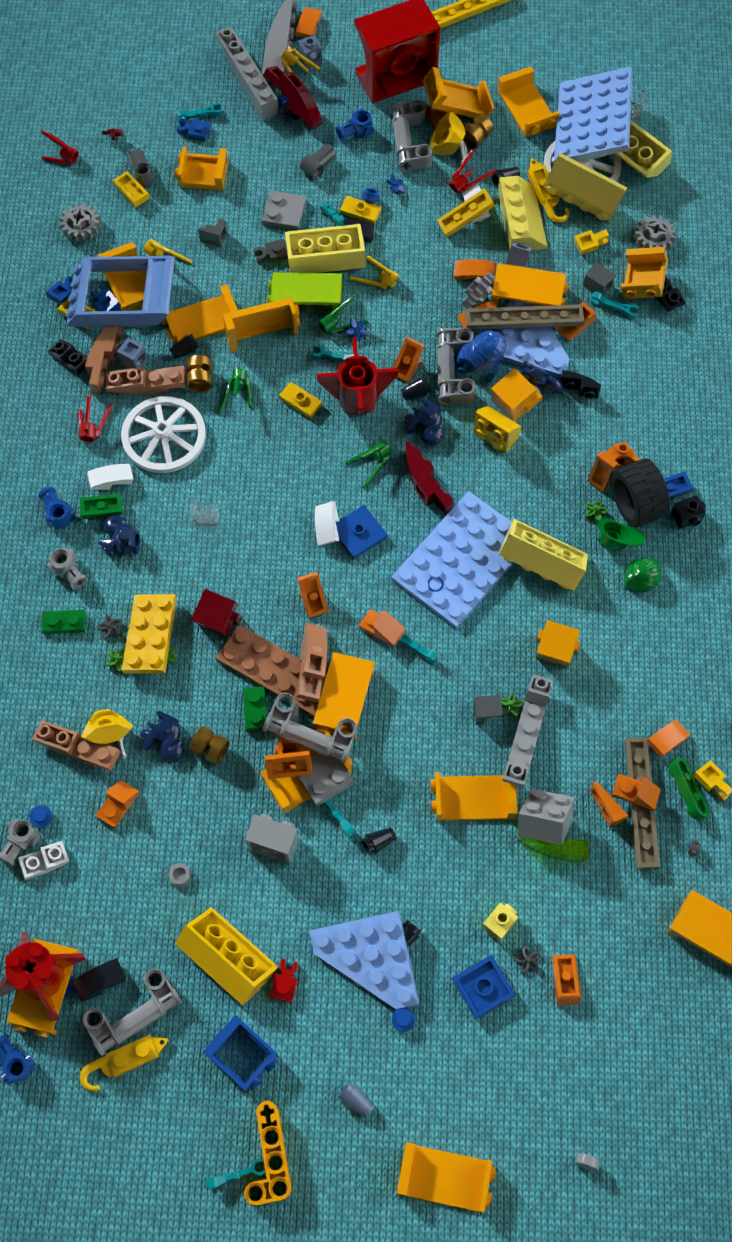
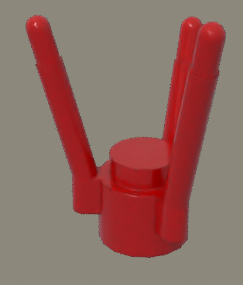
[41,130,79,166]
[449,150,496,194]
[78,395,113,442]

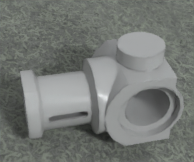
[47,547,88,590]
[0,819,41,866]

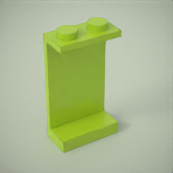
[267,272,342,316]

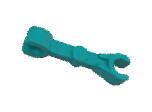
[176,103,222,123]
[319,201,345,226]
[590,291,639,320]
[311,345,353,362]
[397,632,438,665]
[320,798,356,839]
[206,1159,266,1189]

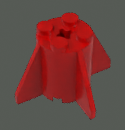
[317,338,398,415]
[0,931,86,1021]

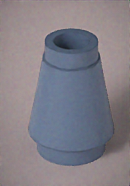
[338,1082,374,1118]

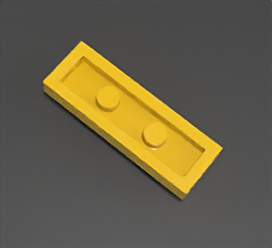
[437,188,495,237]

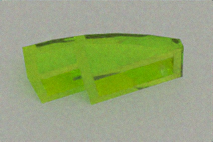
[518,836,590,863]

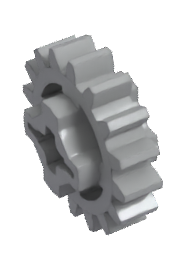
[59,203,101,242]
[634,215,676,250]
[461,271,496,309]

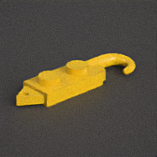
[527,158,569,223]

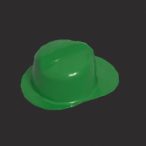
[597,518,645,551]

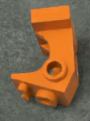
[587,442,641,492]
[265,734,313,779]

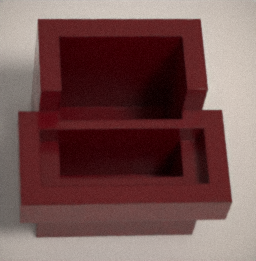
[191,589,243,638]

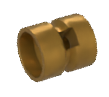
[463,114,494,150]
[186,355,212,392]
[189,726,230,765]

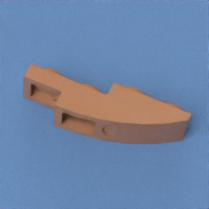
[85,326,124,395]
[105,365,186,395]
[296,623,327,702]
[32,720,121,771]

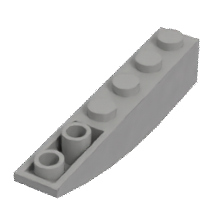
[262,0,297,88]
[215,26,279,121]

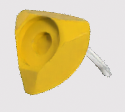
[430,112,468,164]
[81,709,133,759]

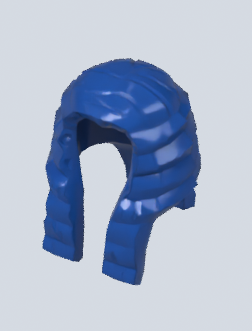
[457,331,507,383]

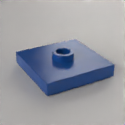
[336,505,388,559]
[452,955,516,1020]

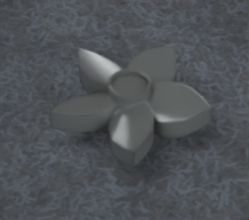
[97,614,122,639]
[513,945,540,973]

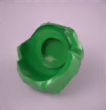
[624,558,662,593]

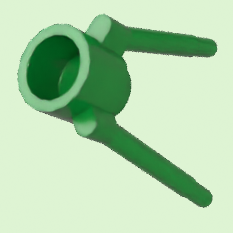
[318,297,368,335]
[218,368,252,414]
[345,440,392,488]

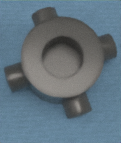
[687,840,701,857]

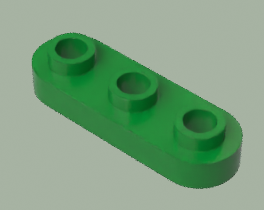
[669,757,709,821]

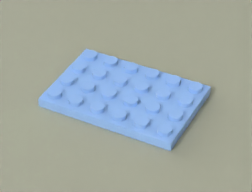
[554,67,633,162]
[391,491,514,629]

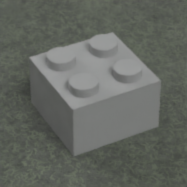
[518,789,575,845]
[245,814,299,864]

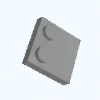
[262,190,307,231]
[297,753,354,806]

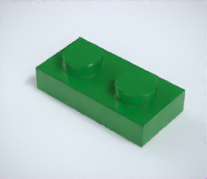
[80,493,123,519]
[42,609,86,634]
[243,686,267,732]

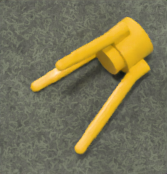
[280,46,320,73]
[144,239,192,264]
[350,256,399,290]

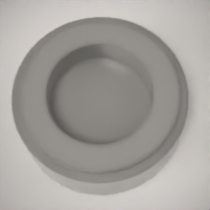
[168,863,191,887]
[575,1153,600,1172]

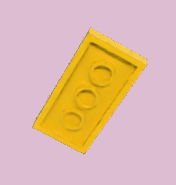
[122,594,177,674]

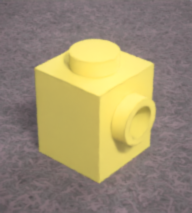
[482,903,518,942]

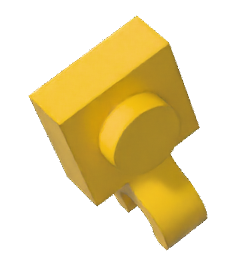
[574,230,609,255]
[693,760,732,801]

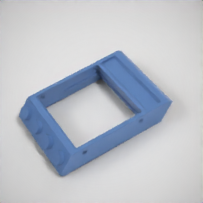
[66,256,175,327]

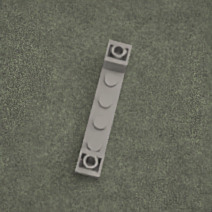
[502,674,554,787]

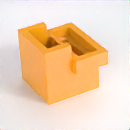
[491,368,543,422]
[536,620,581,667]

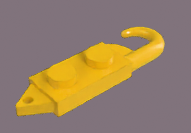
[80,1035,169,1091]

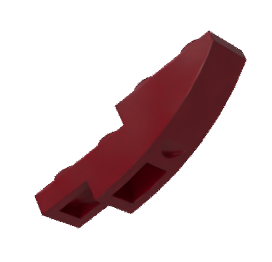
[264,66,323,128]
[405,441,454,516]

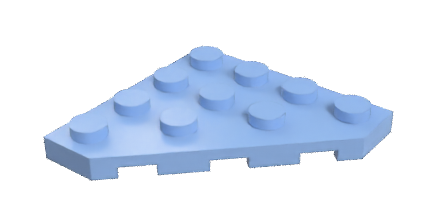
[497,300,570,378]
[309,911,419,1009]

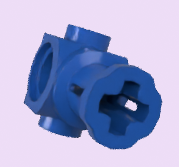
[335,108,374,142]
[38,487,75,530]
[0,1034,36,1086]

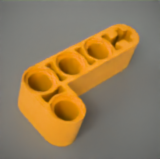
[244,1101,292,1206]

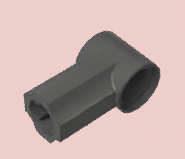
[300,144,337,180]
[128,149,153,188]

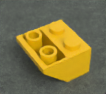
[473,406,521,453]

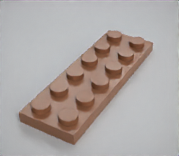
[216,624,326,718]

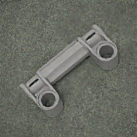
[391,100,432,172]
[436,328,476,405]
[262,693,357,764]
[83,969,183,1056]

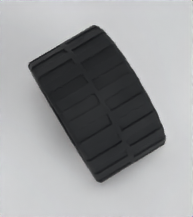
[611,458,671,528]

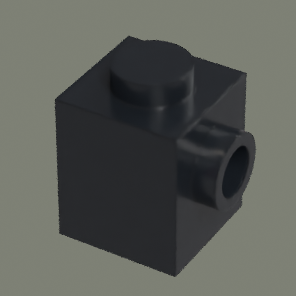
[671,495,706,529]

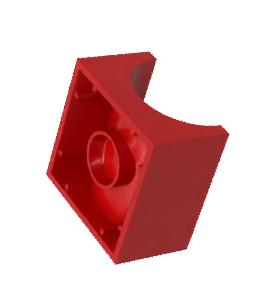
[354,0,440,104]

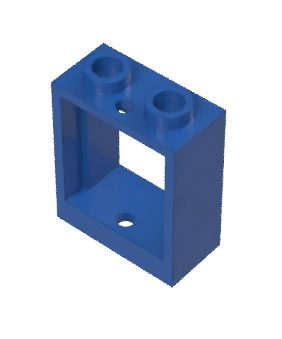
[203,1015,278,1093]

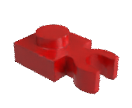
[269,959,298,1003]

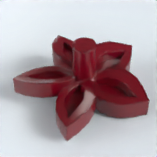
[102,129,124,141]

